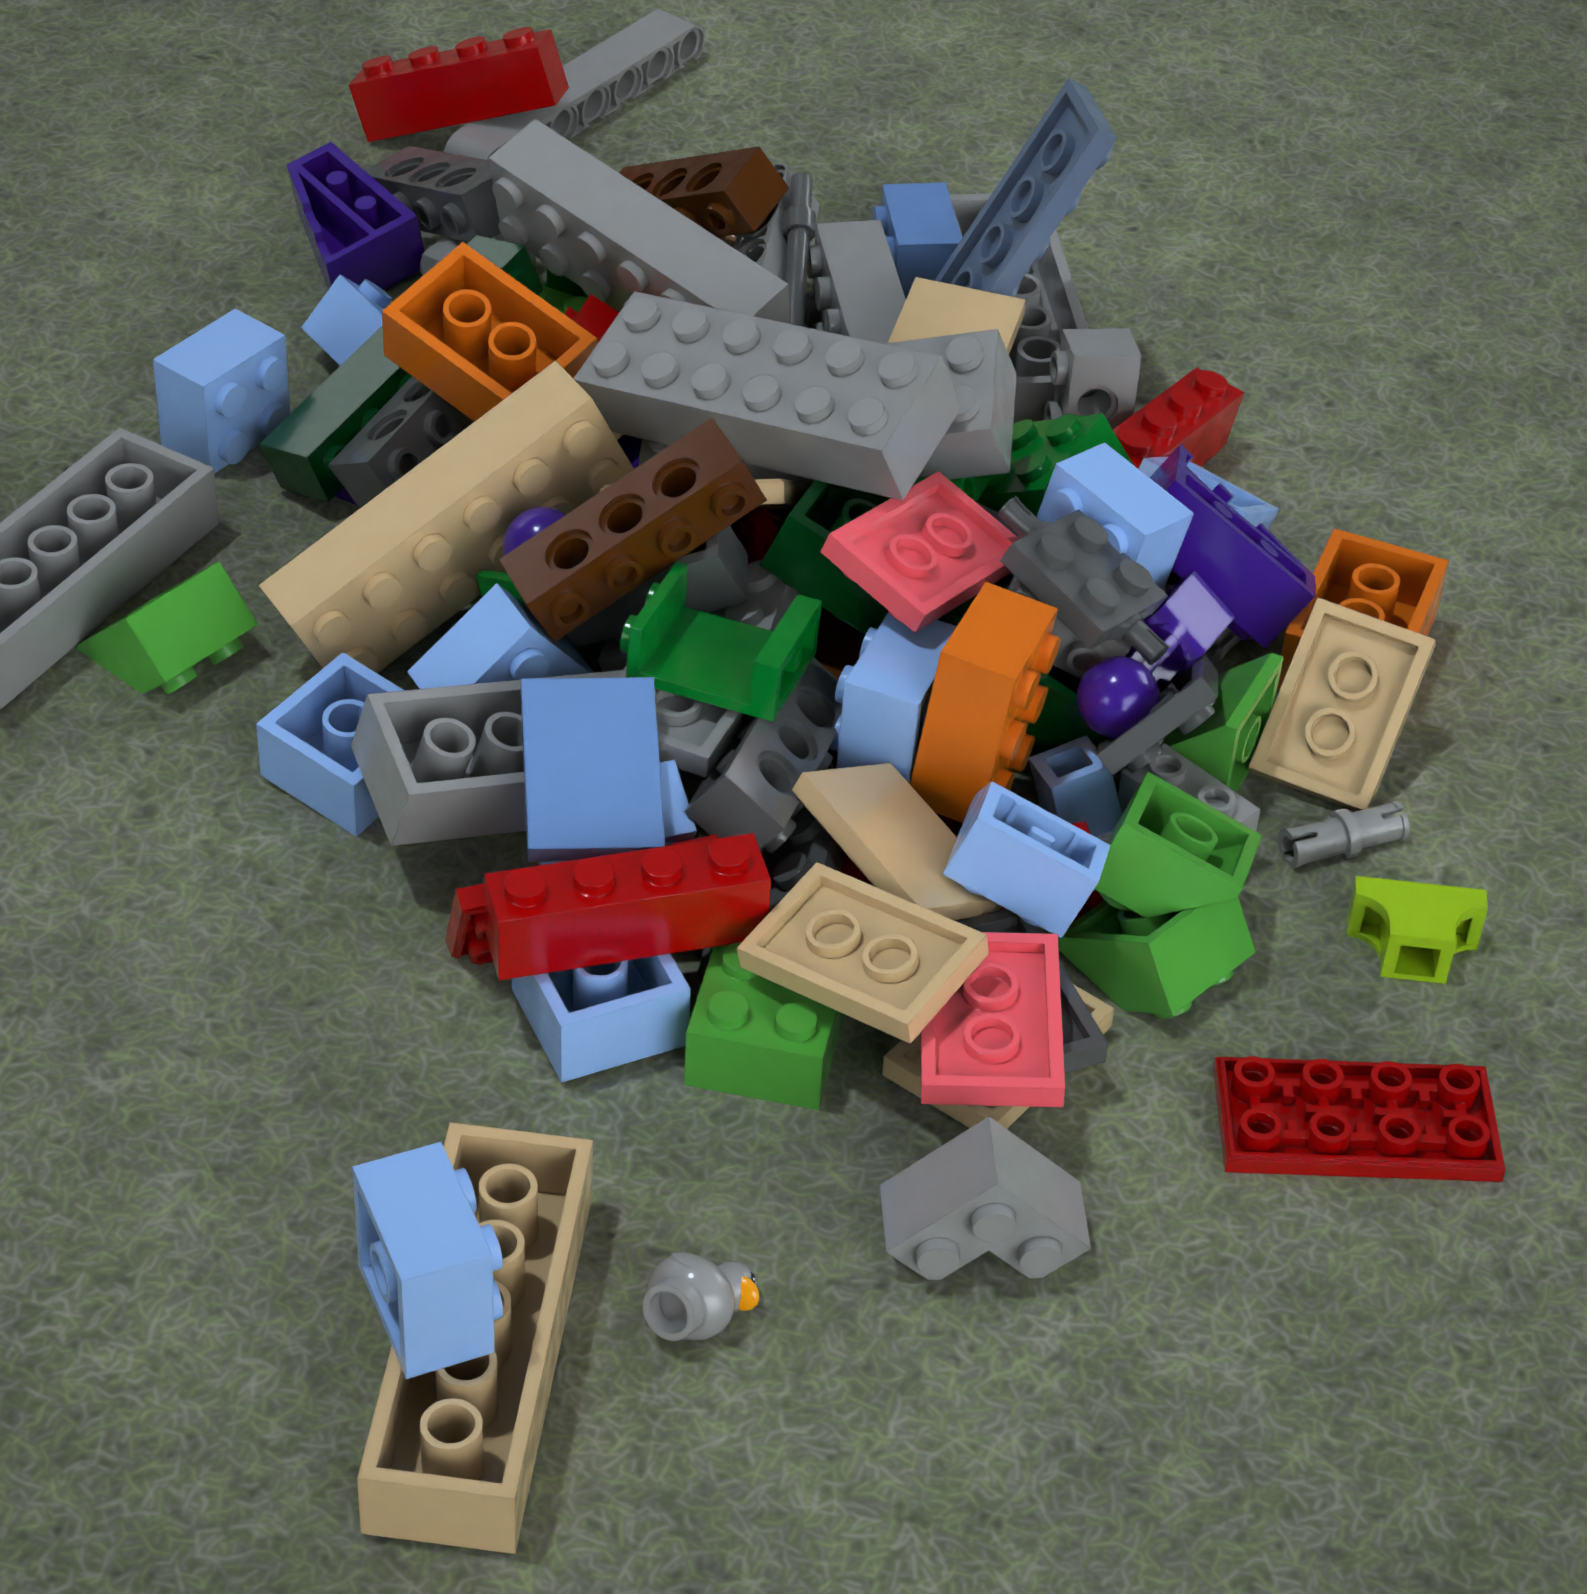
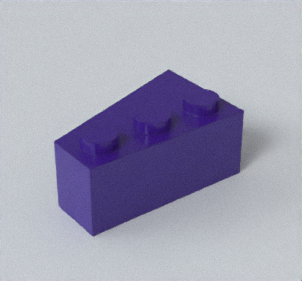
[287,142,425,290]
[1150,444,1315,648]

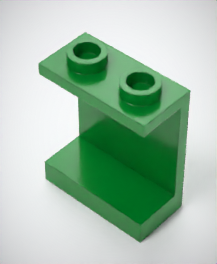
[620,561,822,722]

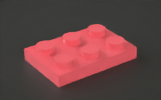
[820,471,1020,633]
[920,932,1065,1107]

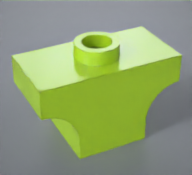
[1346,876,1488,984]

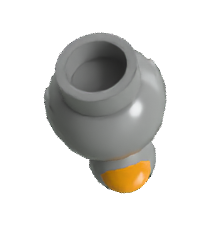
[643,1252,759,1341]

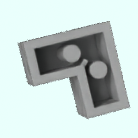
[880,1116,1091,1280]

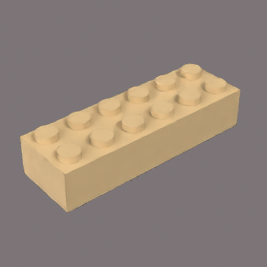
[259,361,634,673]
[357,1122,593,1554]

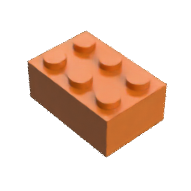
[382,242,597,422]
[1277,528,1449,689]
[910,582,1061,823]

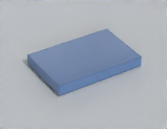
[520,677,665,862]

